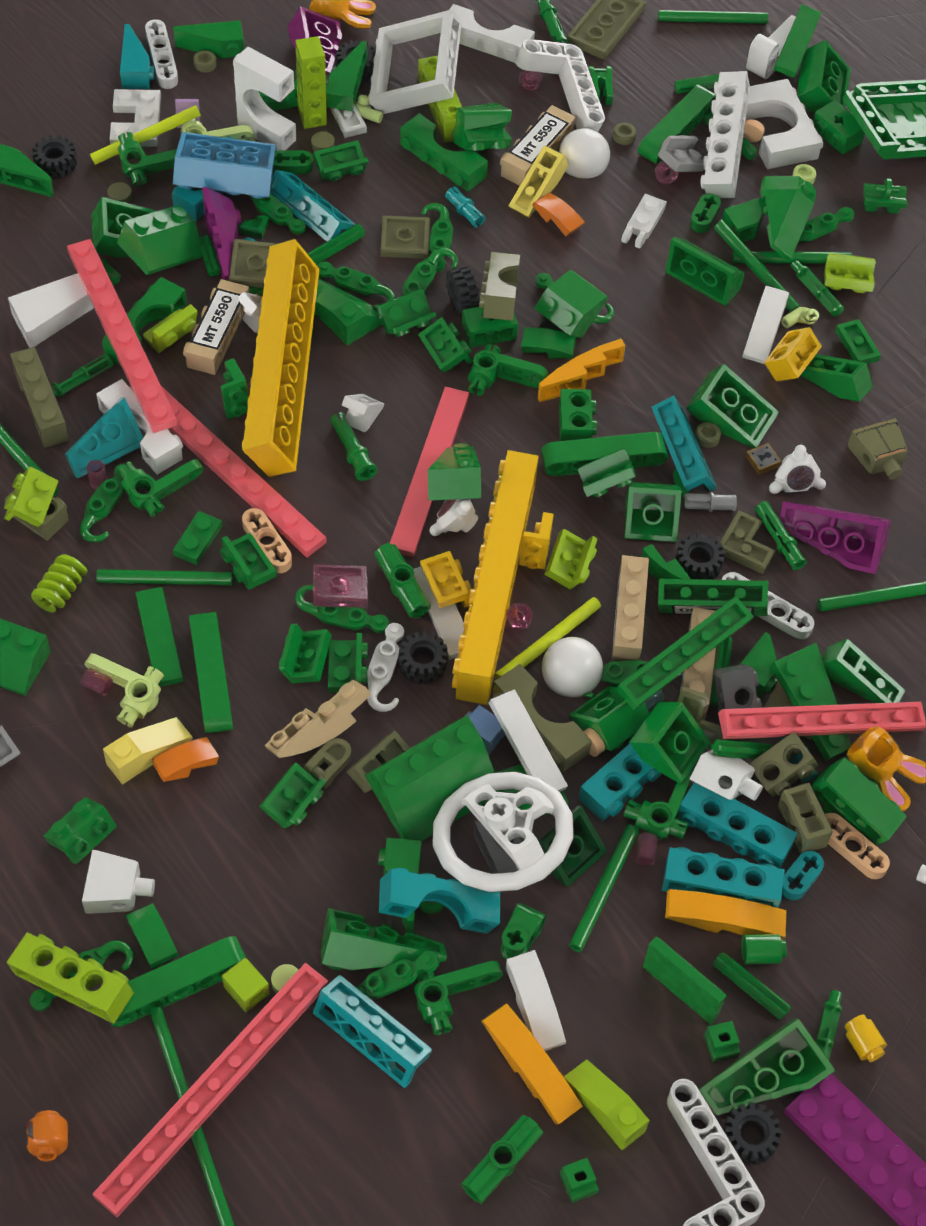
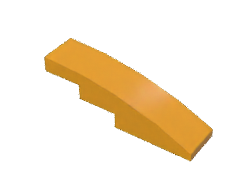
[538,338,625,402]
[665,889,786,940]
[482,1004,583,1124]

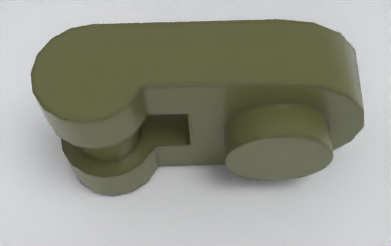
[303,738,352,789]

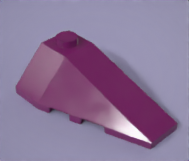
[288,6,342,76]
[202,187,241,281]
[780,501,891,574]

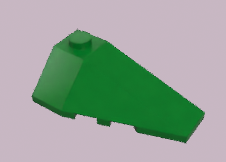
[760,176,816,261]
[314,278,383,346]
[321,908,447,970]
[698,1017,835,1116]

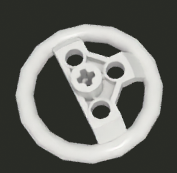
[433,772,573,892]

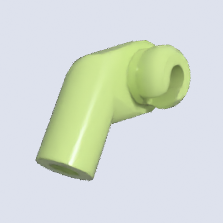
[356,95,383,123]
[781,307,819,328]

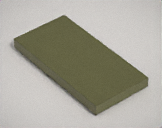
[566,0,646,60]

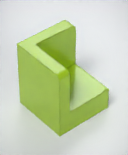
[222,958,270,1013]

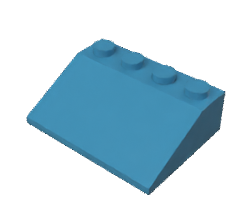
[173,132,276,199]

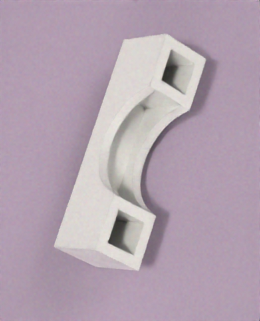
[450,4,535,63]
[96,379,183,475]

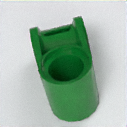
[500,903,547,961]

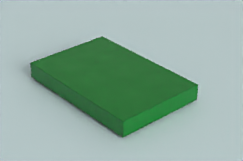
[643,937,726,1025]

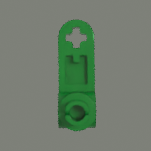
[117,132,177,186]
[468,344,549,396]
[117,459,204,517]
[623,766,696,840]
[414,961,503,1035]

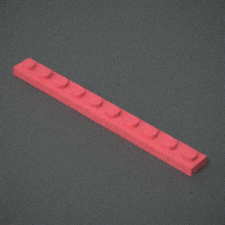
[67,239,177,433]
[161,386,327,558]
[93,963,328,1218]

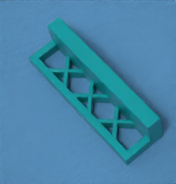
[270,170,356,241]
[651,395,717,492]
[313,975,432,1088]

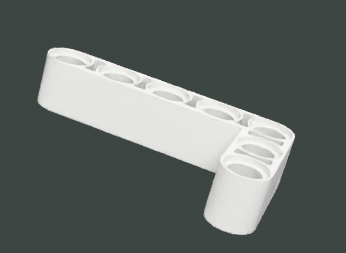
[515,39,605,132]
[667,1079,765,1226]

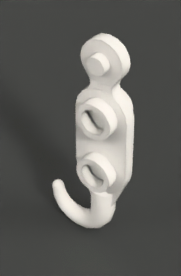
[367,623,404,712]

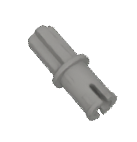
[684,492,737,512]

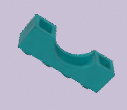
[379,868,500,934]

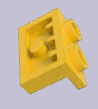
[519,512,554,569]
[420,551,471,609]

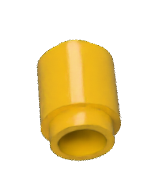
[844,1014,887,1062]

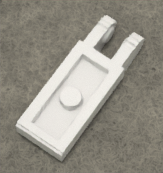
[621,194,667,248]

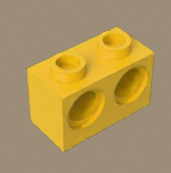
[764,327,822,381]

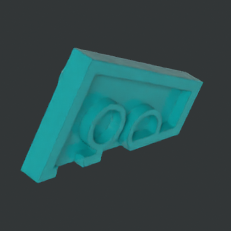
[65,397,144,478]

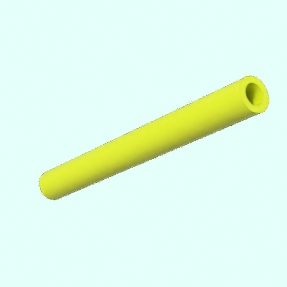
[90,105,201,165]
[494,597,601,680]

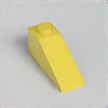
[508,145,569,217]
[103,717,193,785]

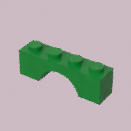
[400,113,488,192]
[102,277,187,366]

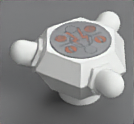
[769,445,826,494]
[429,499,478,536]

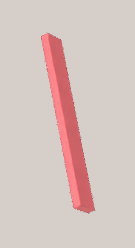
[390,387,469,558]
[718,702,926,739]

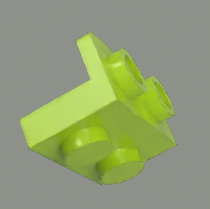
[823,253,876,293]
[143,304,197,353]
[4,466,58,528]
[544,529,597,589]

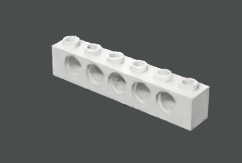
[701,71,750,198]

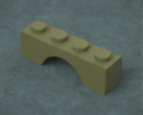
[479,252,520,320]
[10,347,69,448]
[493,664,592,772]

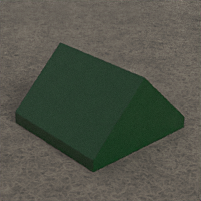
[538,805,607,887]

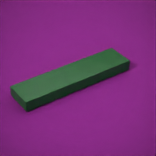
[773,4,822,78]
[135,587,183,687]

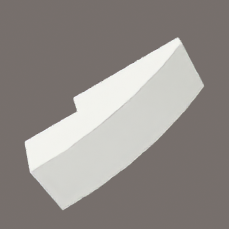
[742,286,789,364]
[506,950,566,1051]

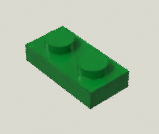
[836,319,881,365]
[173,511,222,565]

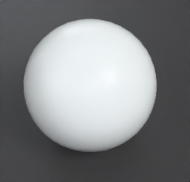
[558,128,610,178]
[542,637,603,697]

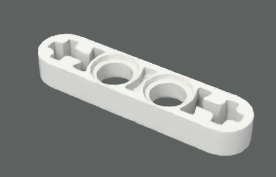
[145,20,178,89]
[722,572,814,639]

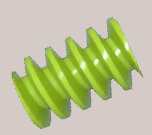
[31,554,88,613]

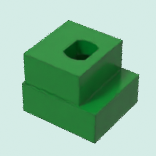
[704,1021,741,1063]
[560,1158,599,1203]

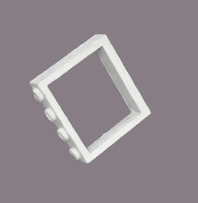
[368,9,462,114]

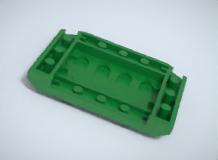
[842,80,926,159]

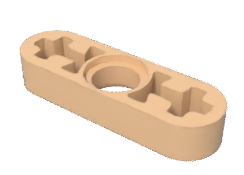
[242,508,292,573]
[825,813,890,879]

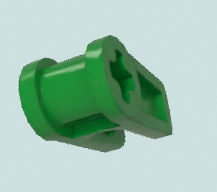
[588,66,613,105]

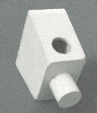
[690,749,763,801]
[82,850,155,914]

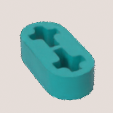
[782,851,824,901]

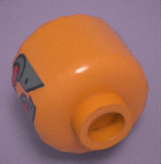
[26,1110,68,1161]

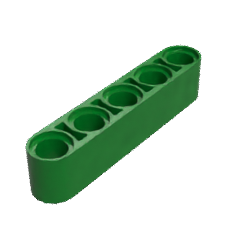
[637,85,716,165]
[541,432,668,476]
[189,612,233,734]
[110,936,247,1027]

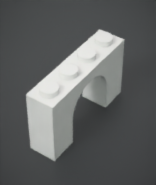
[233,47,296,151]
[745,79,823,169]

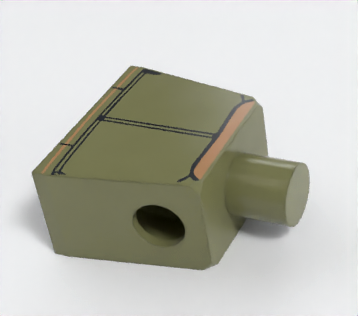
[847,418,907,480]

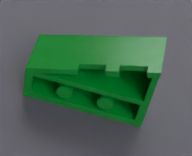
[427,443,481,501]
[810,757,907,846]

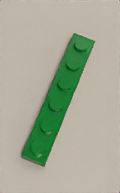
[616,596,754,710]

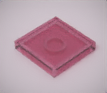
[313,564,368,608]

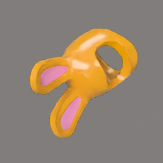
[309,0,376,29]
[847,726,926,812]

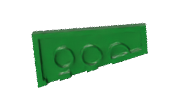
[770,643,851,761]

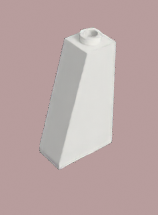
[8,273,94,348]

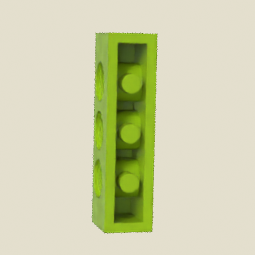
[295,36,327,129]
[418,56,462,143]
[6,932,134,1024]

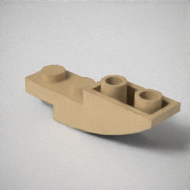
[264,680,371,758]

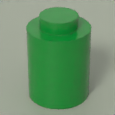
[741,934,787,964]

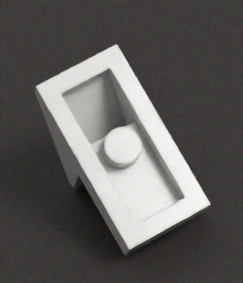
[238,292,262,333]
[342,394,384,432]

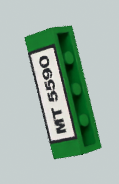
[658,579,768,616]

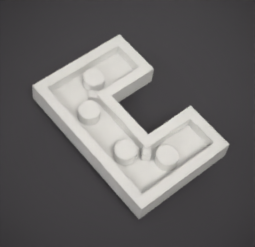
[110,89,161,147]

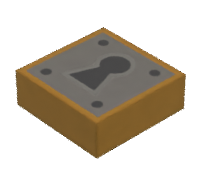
[745,443,782,475]

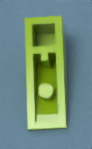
[564,1059,650,1150]

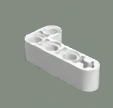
[746,15,796,79]

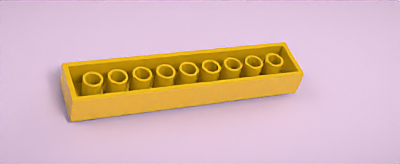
[242,239,319,477]
[452,450,539,705]

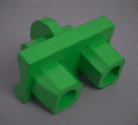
[863,178,907,214]

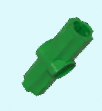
[374,543,431,619]
[461,1115,543,1204]

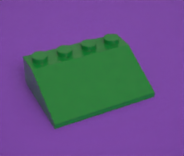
[364,715,502,842]

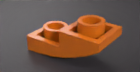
[532,193,585,237]
[152,737,219,782]

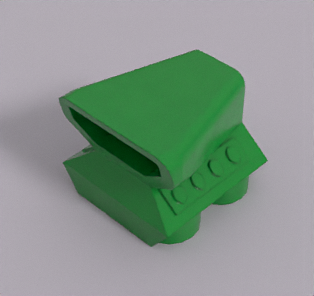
[452,103,512,151]

